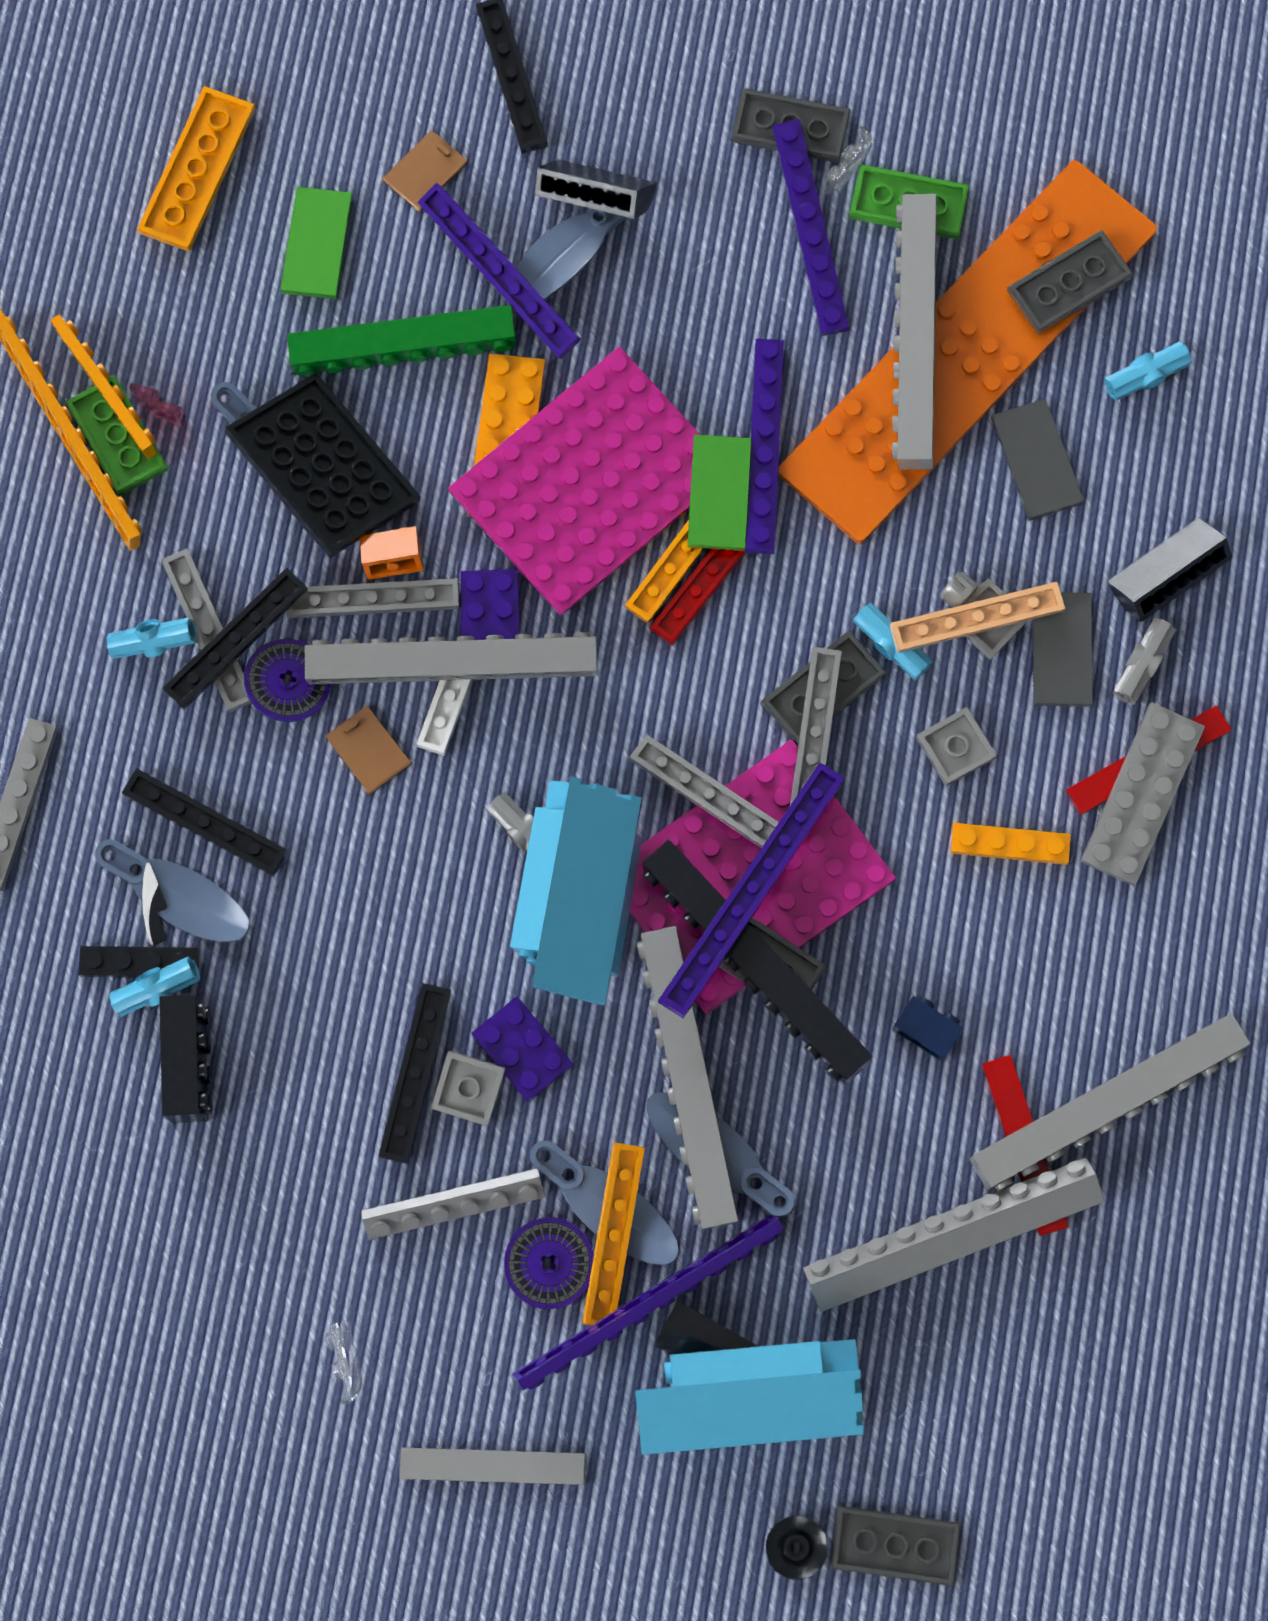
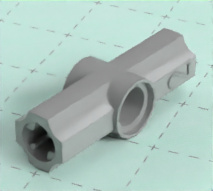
[1113,618,1177,705]
[486,792,534,852]

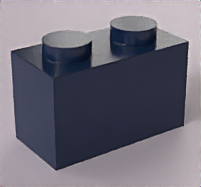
[892,996,964,1062]

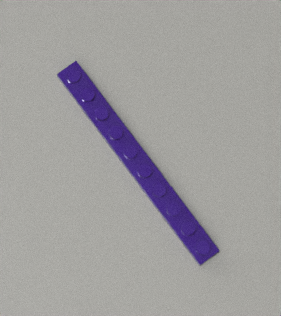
[658,763,845,1019]
[512,1215,784,1391]

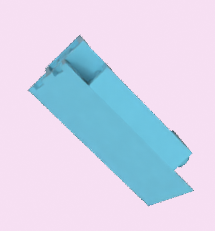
[510,776,642,1006]
[635,1339,864,1455]

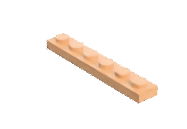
[890,582,1065,653]

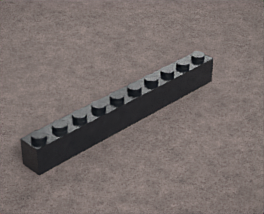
[642,839,873,1085]

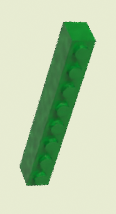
[287,305,517,377]

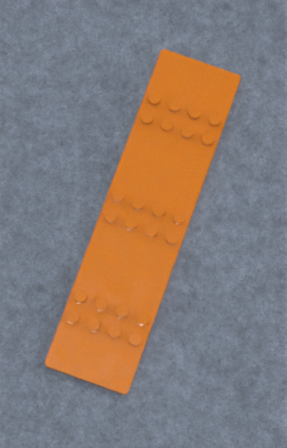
[778,160,1157,544]

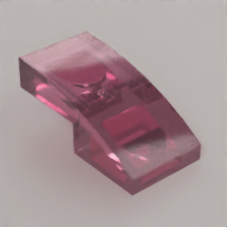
[129,383,186,427]

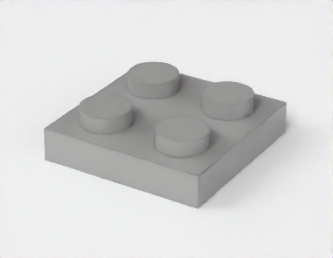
[916,707,997,787]
[431,1051,506,1126]

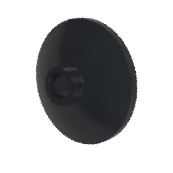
[766,1516,828,1580]

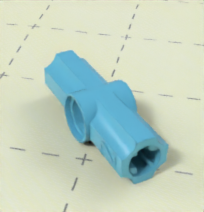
[1104,341,1192,401]
[853,602,933,681]
[106,617,197,659]
[109,956,201,1017]

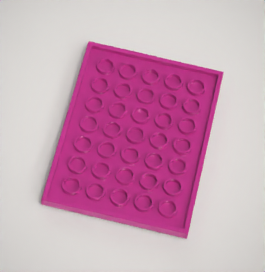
[448,346,700,617]
[630,739,896,1016]

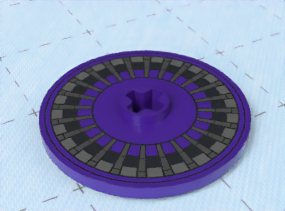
[244,639,331,722]
[504,1217,594,1309]

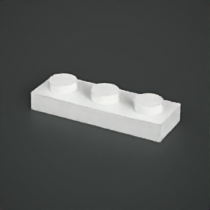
[417,680,472,756]

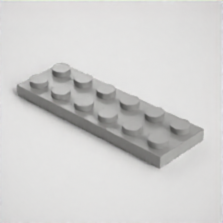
[1080,702,1205,886]

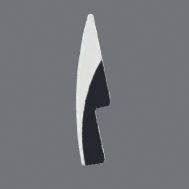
[142,863,167,946]

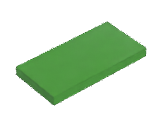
[849,164,970,240]
[280,187,353,300]
[65,374,169,496]
[687,434,751,551]

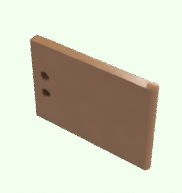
[382,130,468,211]
[325,706,412,795]

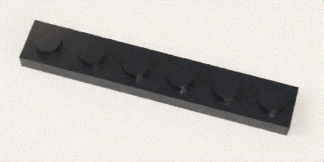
[476,0,548,154]
[162,567,308,710]
[122,768,288,877]
[378,983,452,1165]

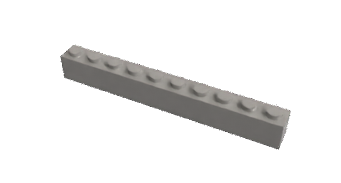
[892,194,937,470]
[305,632,598,685]
[637,926,739,1230]
[969,1013,1250,1192]
[803,1158,1104,1313]

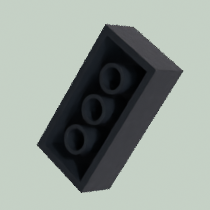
[159,994,213,1123]

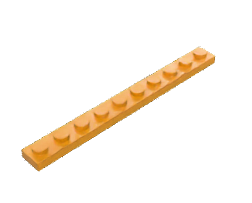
[0,309,142,551]

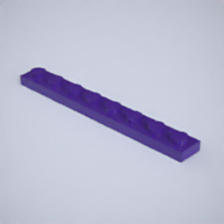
[772,119,849,337]
[417,182,582,359]
[745,339,784,554]

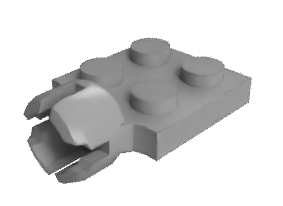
[940,572,1027,660]

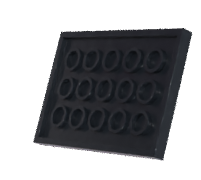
[225,373,421,559]

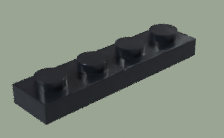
[79,946,200,978]

